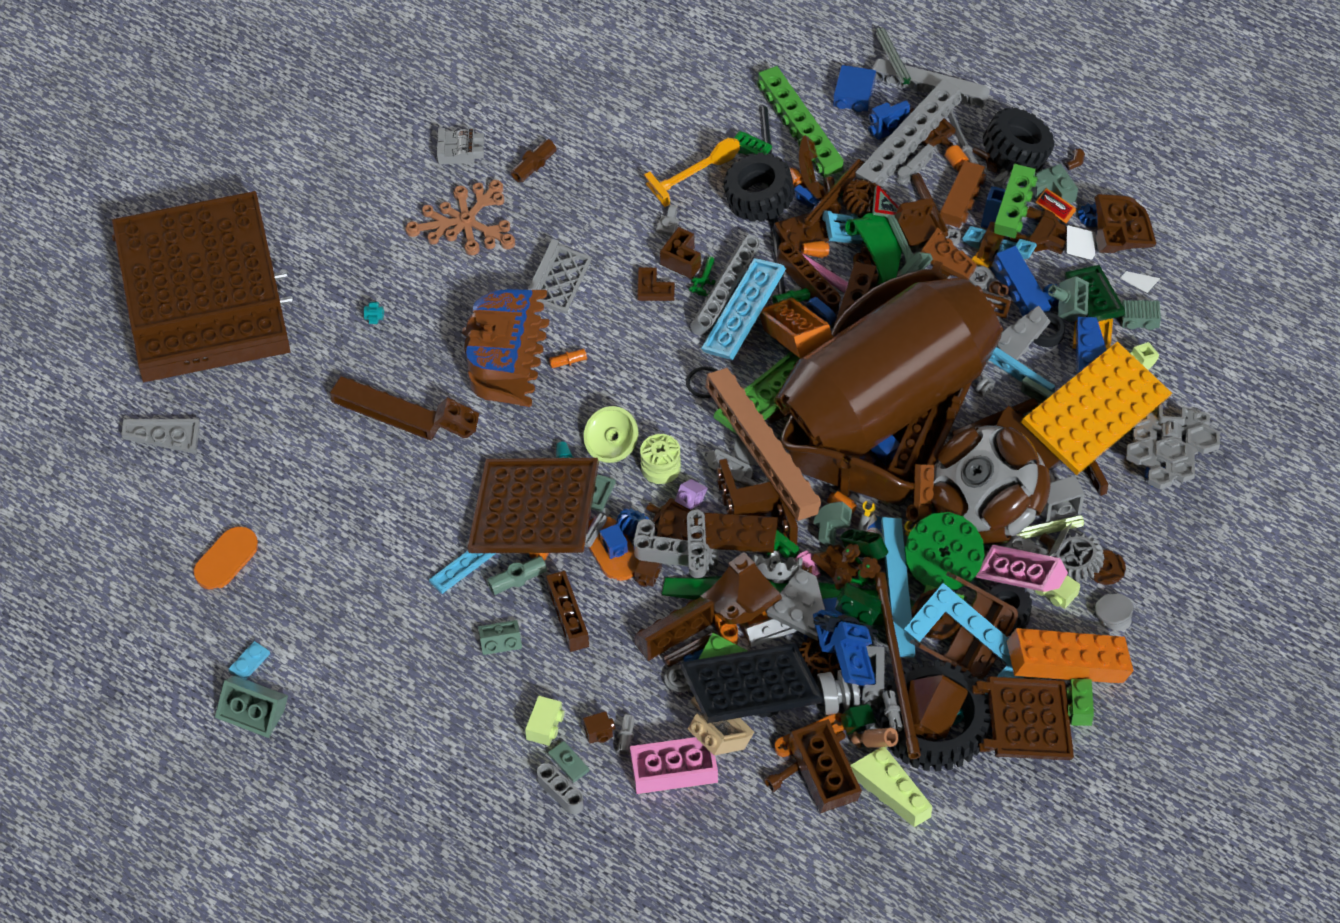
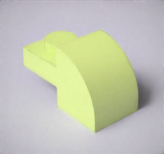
[1130,342,1159,370]

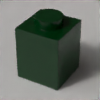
[840,704,877,735]

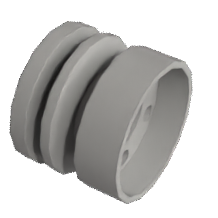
[817,670,860,716]

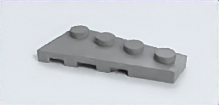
[121,419,200,454]

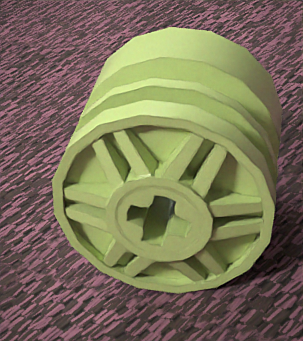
[640,434,681,484]

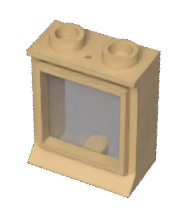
[688,713,754,756]

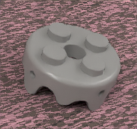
[753,550,803,583]

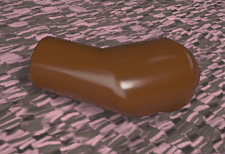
[1065,148,1085,171]

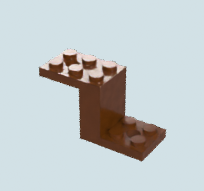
[716,459,798,545]

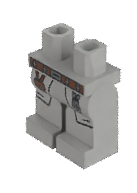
[437,128,485,164]

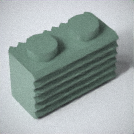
[1121,300,1161,330]

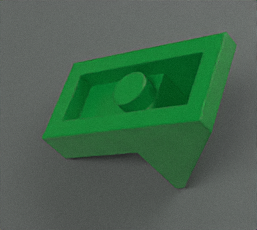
[768,530,799,559]

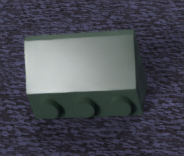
[215,676,288,738]

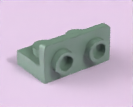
[478,620,522,655]

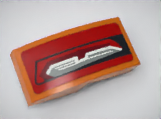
[1035,188,1077,223]

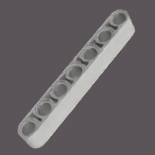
[871,59,990,108]
[690,234,760,335]

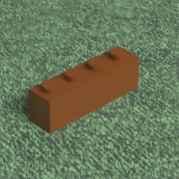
[940,161,987,228]

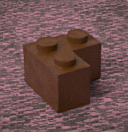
[660,227,701,279]

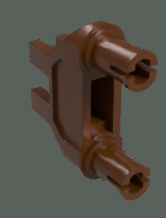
[1010,206,1067,254]

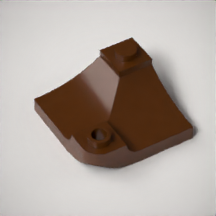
[1094,194,1157,253]
[701,552,782,624]

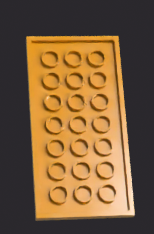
[1021,341,1172,475]

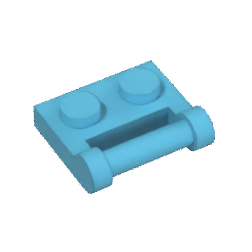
[823,211,864,244]

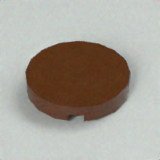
[1090,550,1126,585]

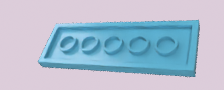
[701,258,786,360]

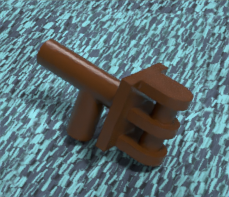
[972,147,1003,172]

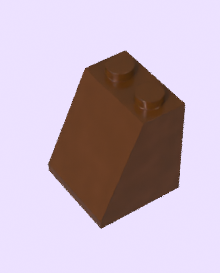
[908,675,968,742]

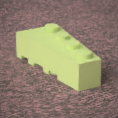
[850,747,932,827]

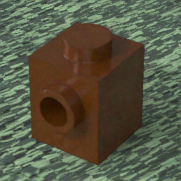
[583,711,615,744]

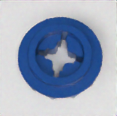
[1078,202,1098,227]

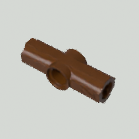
[510,139,557,183]

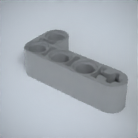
[634,519,710,568]

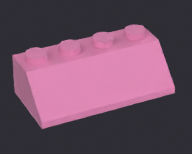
[976,545,1068,592]

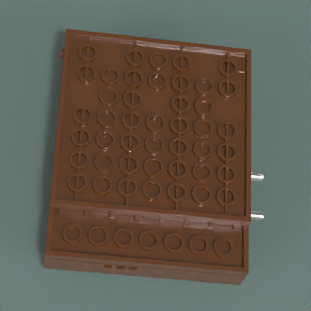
[112,191,293,383]

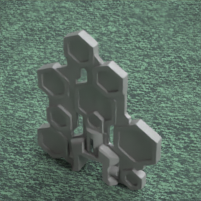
[1126,404,1220,489]

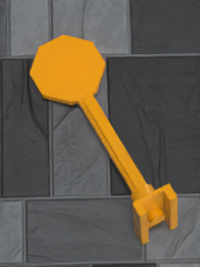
[644,138,740,207]

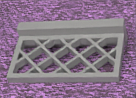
[528,238,592,314]

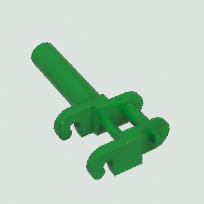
[689,256,716,296]

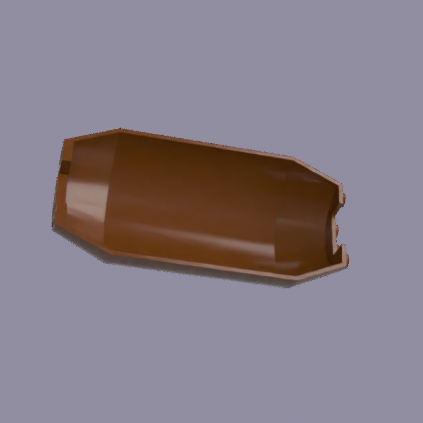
[773,278,1003,457]

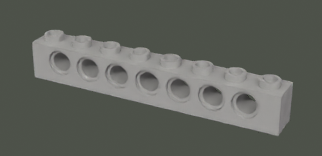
[855,79,961,186]

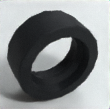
[1033,312,1065,347]

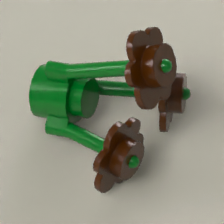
[833,544,881,590]

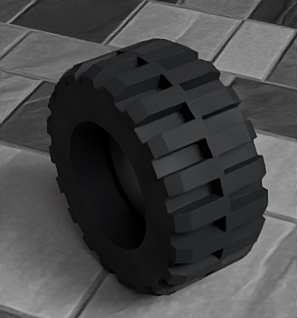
[983,108,1054,172]
[723,153,795,222]

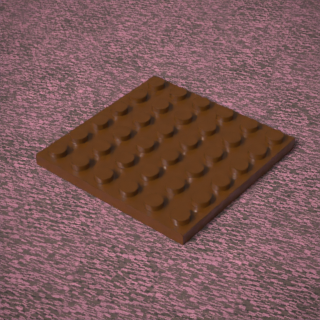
[467,458,599,553]

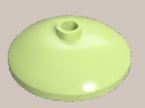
[584,406,638,463]

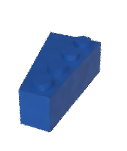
[990,246,1051,317]
[1076,317,1106,375]

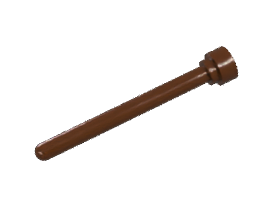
[764,732,846,792]

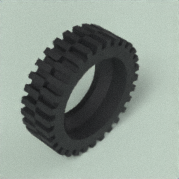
[879,660,991,772]

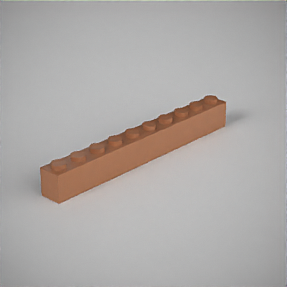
[705,368,821,521]

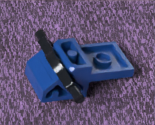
[813,609,878,686]

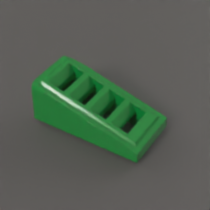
[734,131,772,155]

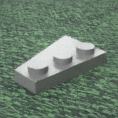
[998,306,1051,361]

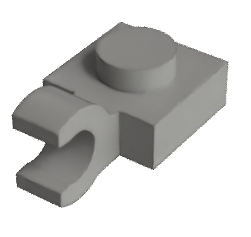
[656,204,679,236]

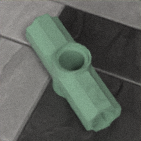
[487,556,547,595]

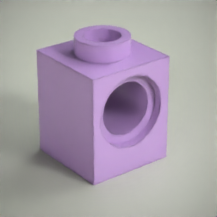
[675,479,707,510]

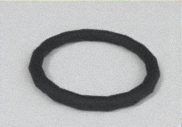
[686,366,718,398]

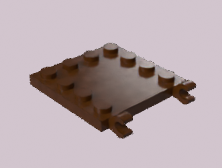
[972,677,1074,760]

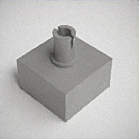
[1040,473,1085,523]

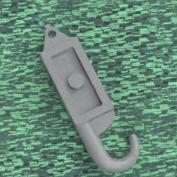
[702,449,770,486]

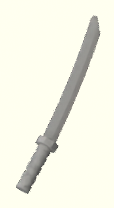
[948,110,978,164]

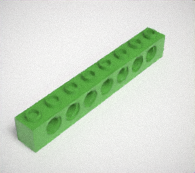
[757,66,843,178]

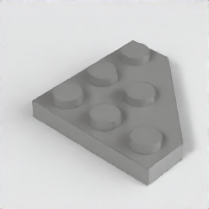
[767,568,825,641]

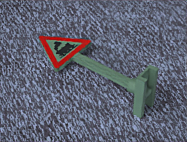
[872,185,933,277]

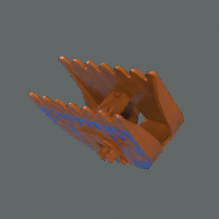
[462,289,550,407]

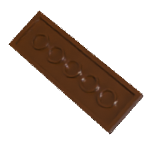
[657,510,778,553]

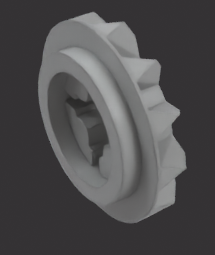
[968,266,994,290]
[664,664,691,695]

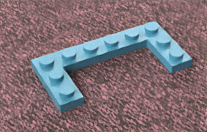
[903,583,1024,694]

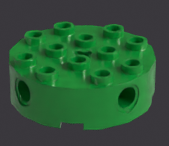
[905,512,985,591]

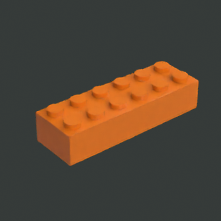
[759,297,832,358]
[1006,628,1134,683]

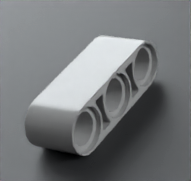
[537,763,584,815]

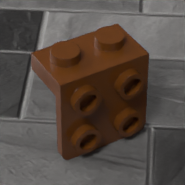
[895,198,937,246]

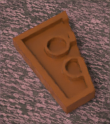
[921,228,977,280]

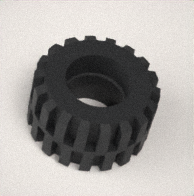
[986,582,1032,636]

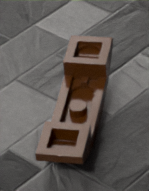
[799,135,826,200]

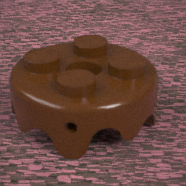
[911,588,960,640]

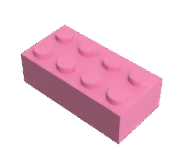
[630,737,718,794]

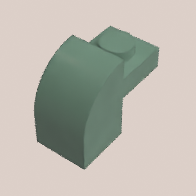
[814,502,852,547]

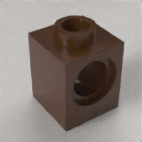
[635,560,662,587]

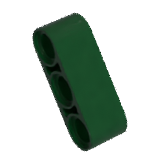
[840,529,889,560]

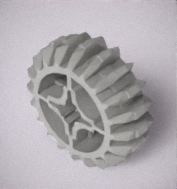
[1051,532,1104,583]

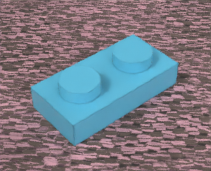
[228,641,270,680]

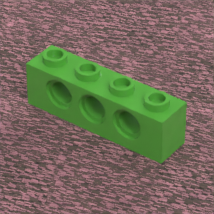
[994,164,1038,238]

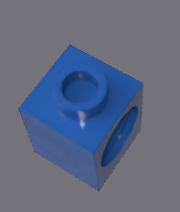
[600,524,628,559]

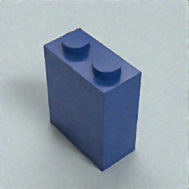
[833,65,876,112]

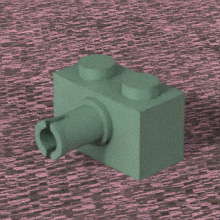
[1048,276,1089,322]

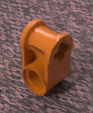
[714,613,738,645]

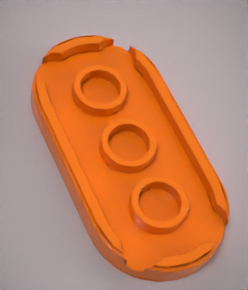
[588,516,640,581]
[194,527,258,589]

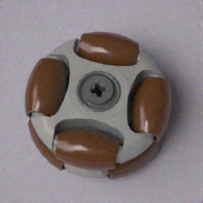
[932,426,1051,545]

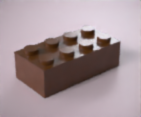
[788,719,862,814]

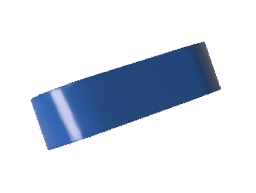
[806,297,837,326]

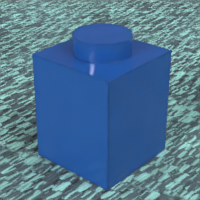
[871,435,900,465]

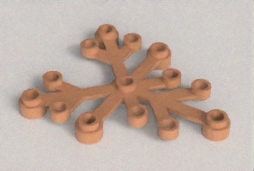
[406,180,515,255]

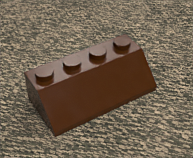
[634,597,714,661]

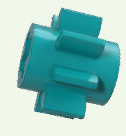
[364,302,384,324]

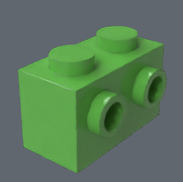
[1066,679,1094,726]

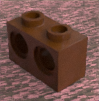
[434,397,479,438]

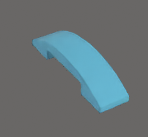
[962,226,1037,259]

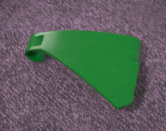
[845,213,902,287]

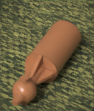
[850,728,898,748]

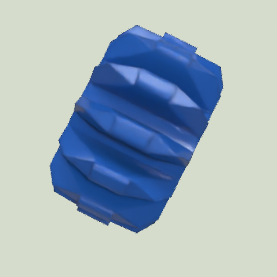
[616,508,649,538]

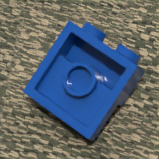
[868,101,910,140]

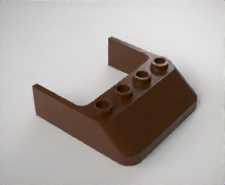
[910,572,1018,679]

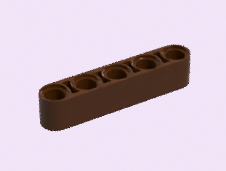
[776,242,841,313]

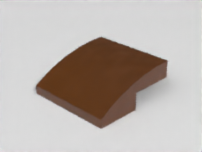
[811,544,859,578]

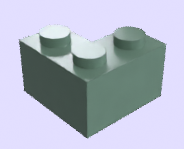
[1031,164,1078,204]

